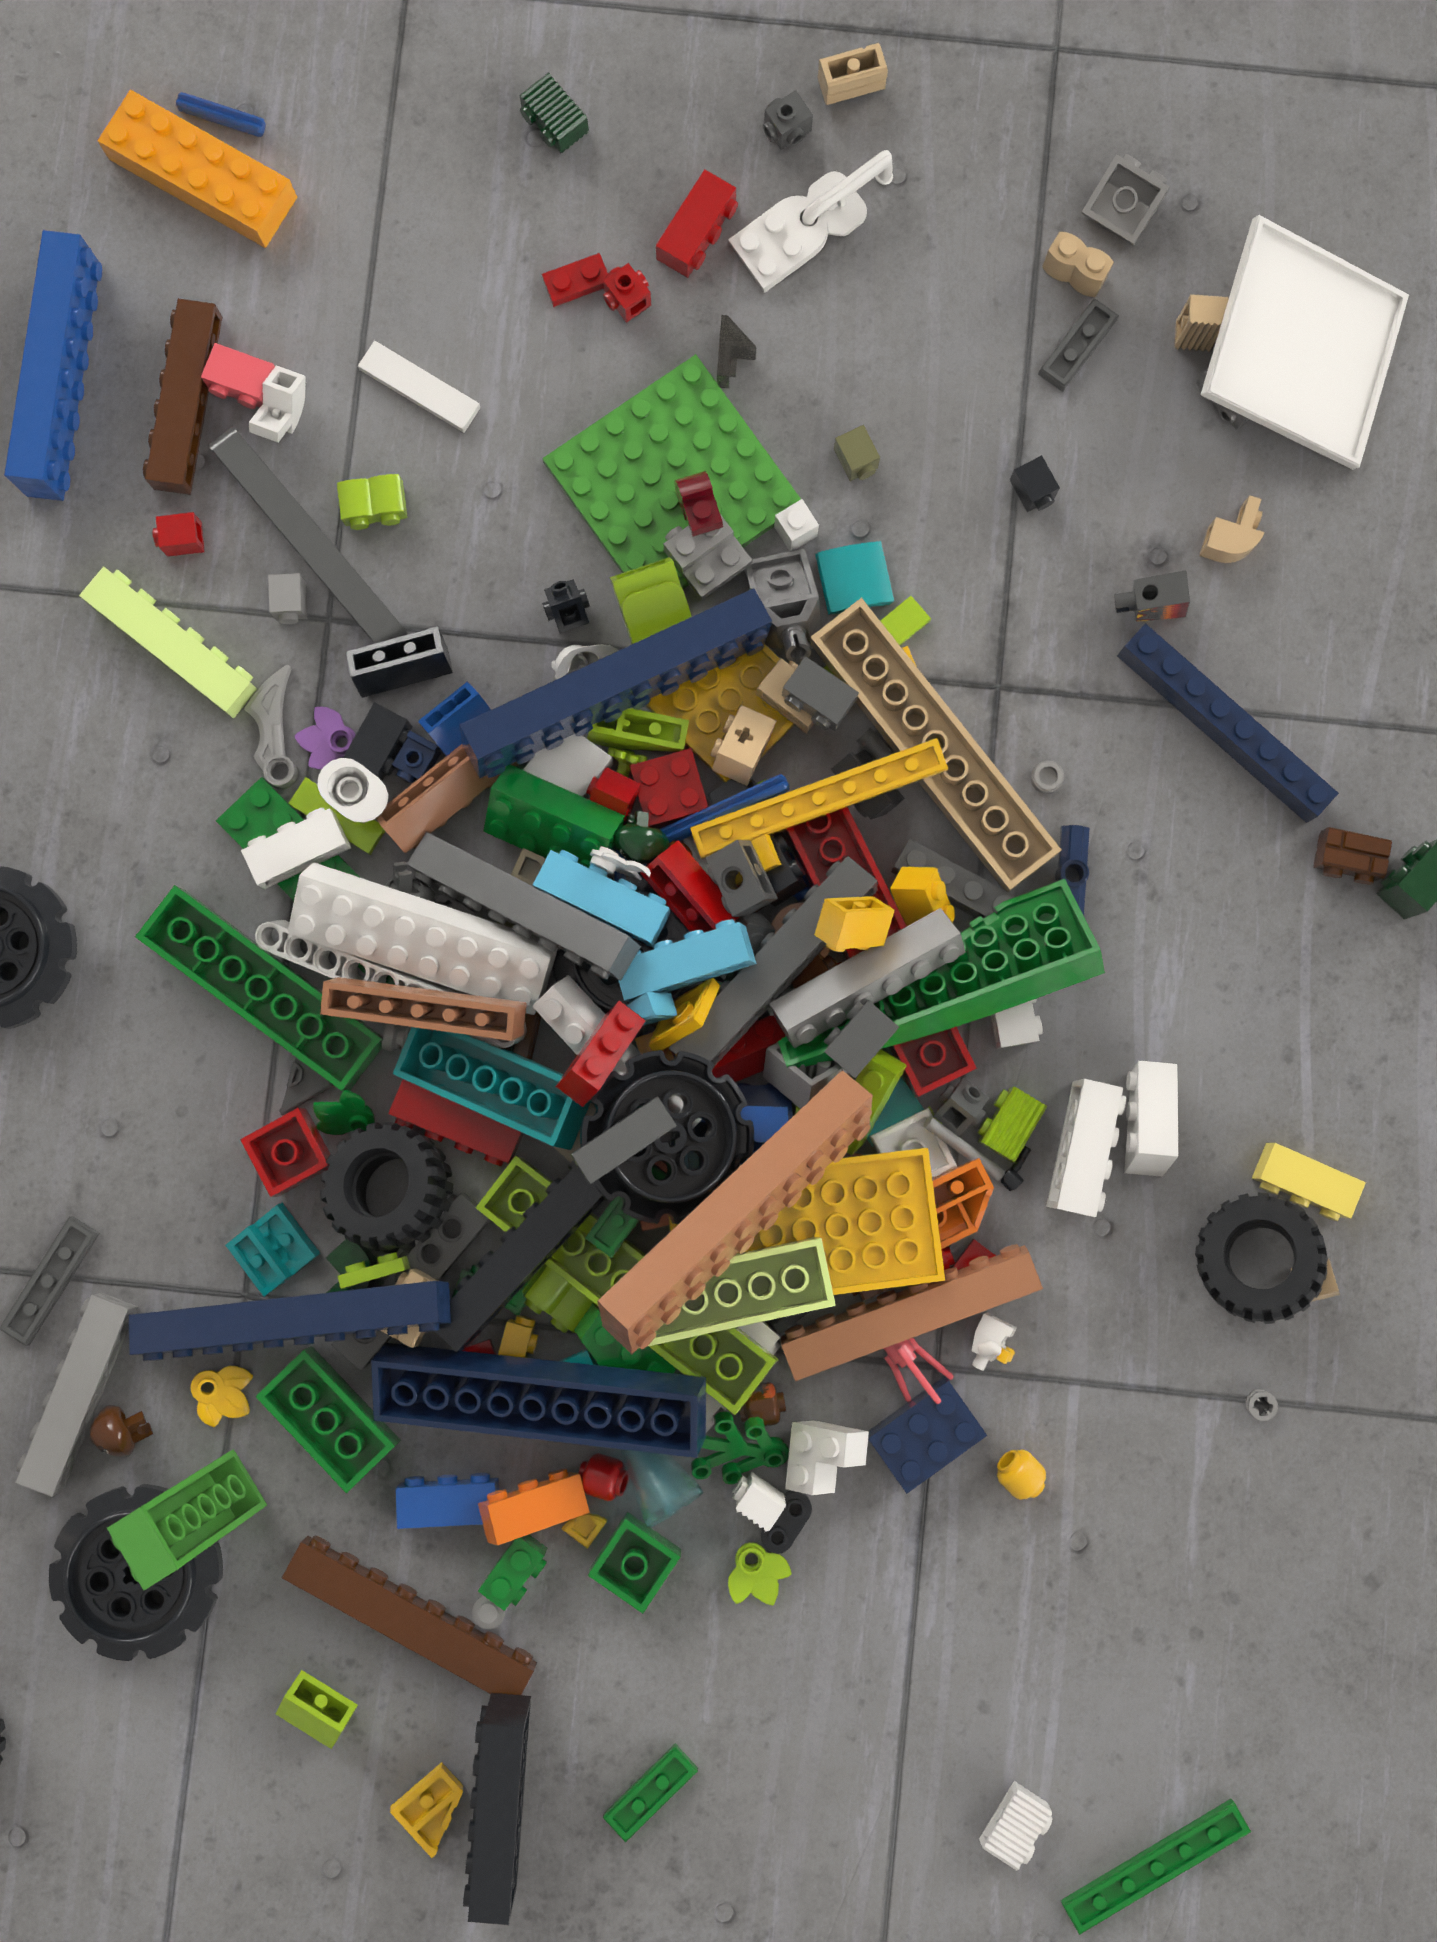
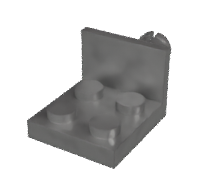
[744,549,821,662]

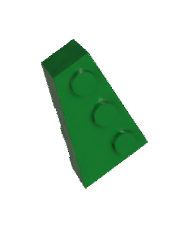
[574,1303,676,1373]

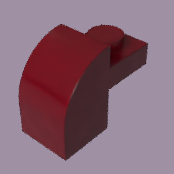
[674,471,723,536]

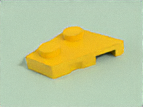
[390,1762,463,1858]

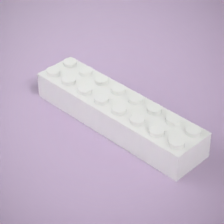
[287,862,558,1015]

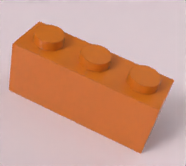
[478,1468,590,1545]

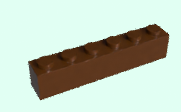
[143,298,223,495]

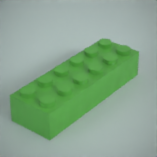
[107,1449,267,1590]

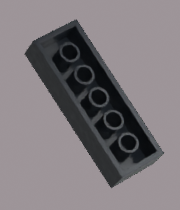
[463,1693,531,1925]

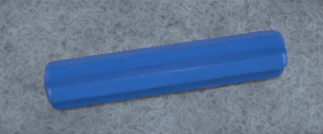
[176,92,266,137]

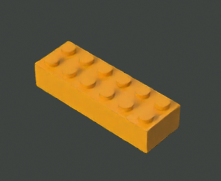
[97,89,298,248]

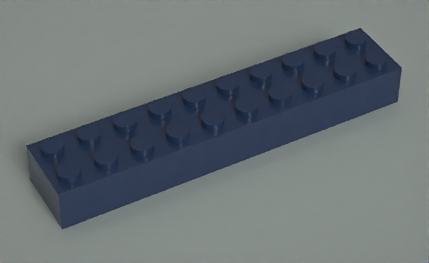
[460,588,772,779]
[371,1343,706,1458]

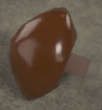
[90,1405,153,1457]

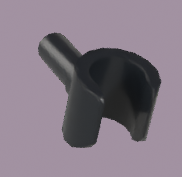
[1000,1146,1031,1191]

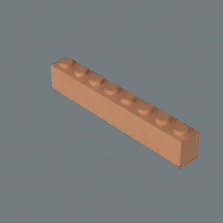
[781,1244,1043,1381]

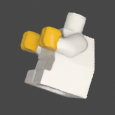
[972,1312,1017,1371]

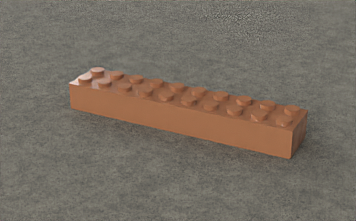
[597,1070,873,1354]

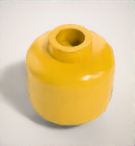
[997,1449,1046,1500]

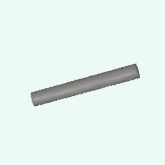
[923,1116,1005,1181]

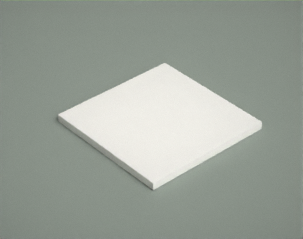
[1200,215,1409,470]

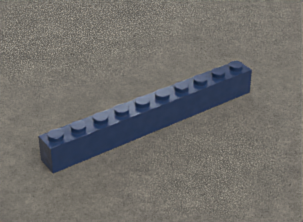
[129,1281,451,1361]

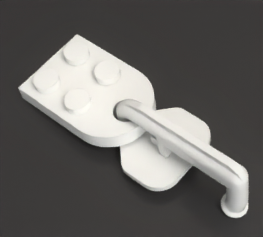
[728,150,893,293]

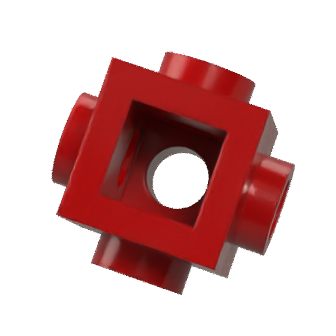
[602,263,651,323]

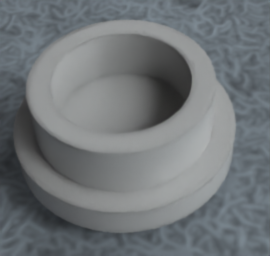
[472,1596,506,1629]

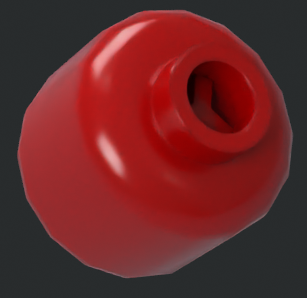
[578,1453,629,1502]

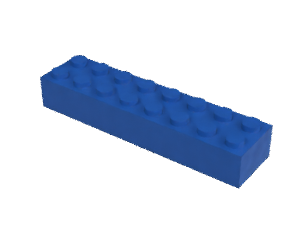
[4,230,102,501]

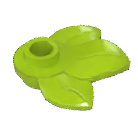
[728,1542,792,1606]

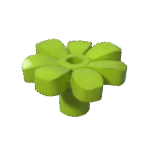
[607,747,648,777]

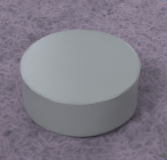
[1031,760,1064,794]

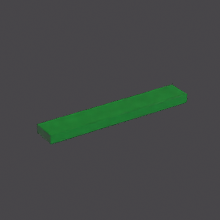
[1060,1799,1251,1935]

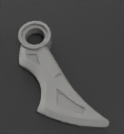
[244,665,298,789]

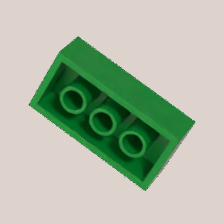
[483,765,625,868]
[255,1346,401,1494]

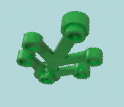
[691,1411,789,1485]

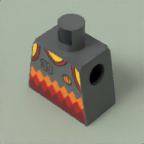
[1114,570,1190,622]

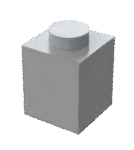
[268,573,307,624]

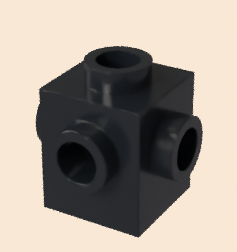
[542,579,590,633]

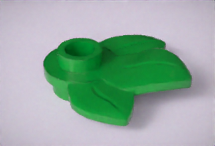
[313,1090,375,1135]

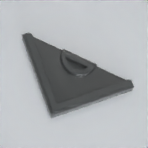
[279,1057,334,1115]

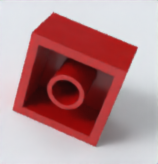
[630,748,708,829]
[240,1108,330,1197]

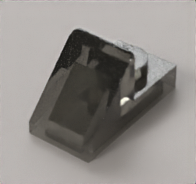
[717,315,757,388]

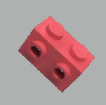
[201,343,275,409]

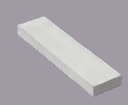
[358,340,481,433]

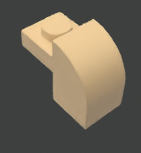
[1199,495,1265,563]

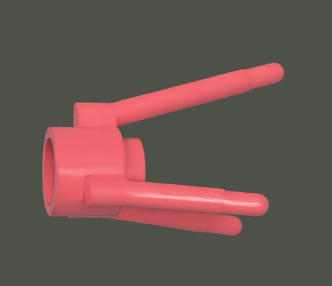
[884,1338,954,1404]

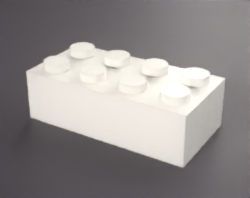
[1046,1079,1126,1217]

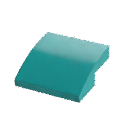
[815,541,894,615]
[225,1202,321,1297]

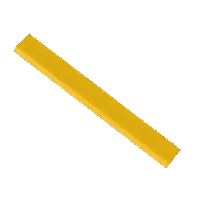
[690,738,948,859]

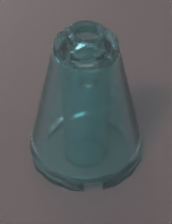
[621,1449,704,1528]

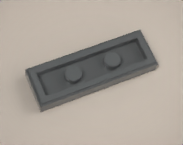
[1038,298,1119,392]
[570,1097,677,1184]

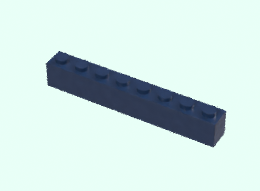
[1117,623,1339,823]

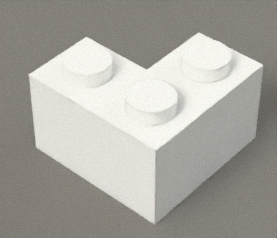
[785,1420,869,1495]

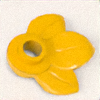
[191,1365,253,1427]

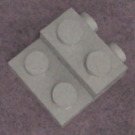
[1082,154,1169,245]
[663,514,753,601]

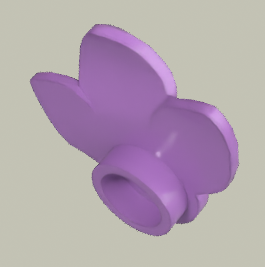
[295,707,356,769]

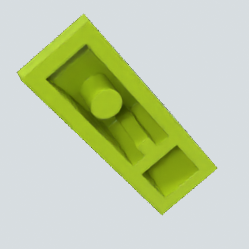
[587,708,689,752]

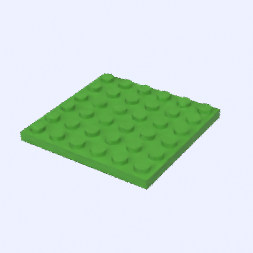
[542,354,801,589]

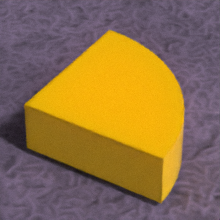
[561,1513,607,1549]

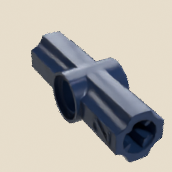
[1055,825,1090,915]

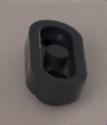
[761,1491,812,1554]

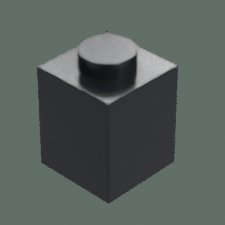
[1010,455,1060,512]

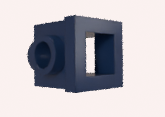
[392,731,442,784]

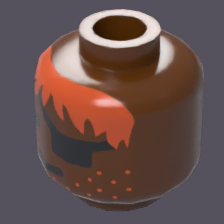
[740,1382,786,1427]

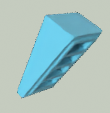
[627,992,677,1026]

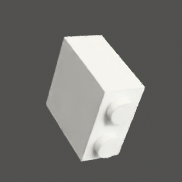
[523,734,614,799]

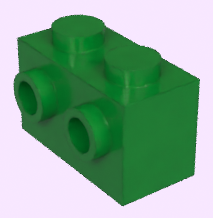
[478,1534,548,1611]

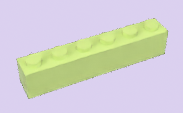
[79,566,258,719]

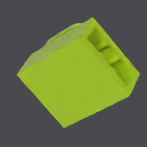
[609,557,692,645]

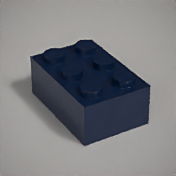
[868,1376,987,1494]

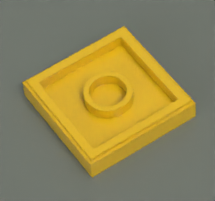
[648,978,721,1051]

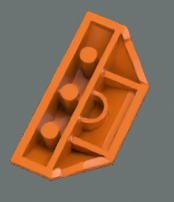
[932,1158,994,1249]

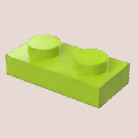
[337,1252,410,1289]

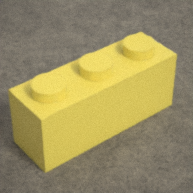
[1252,1143,1366,1221]

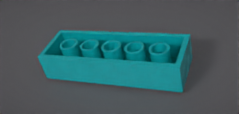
[392,1027,590,1150]

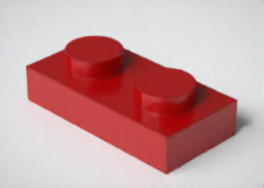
[542,253,608,307]

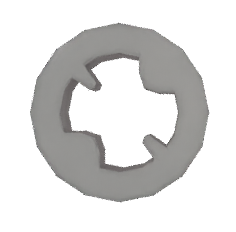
[1245,1389,1278,1421]

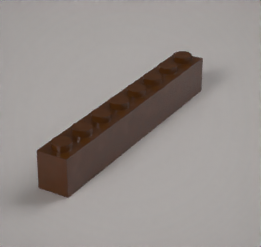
[282,1536,537,1695]

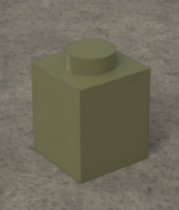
[834,424,880,481]

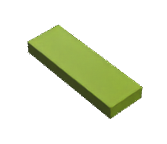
[288,777,386,855]

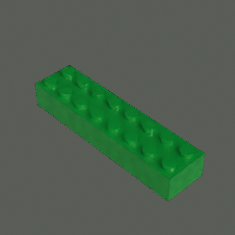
[135,885,383,1091]

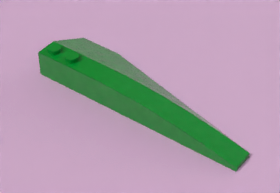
[778,879,1105,1068]

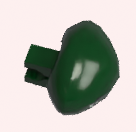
[614,811,669,864]

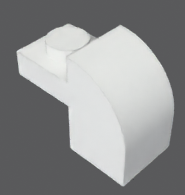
[249,365,305,443]

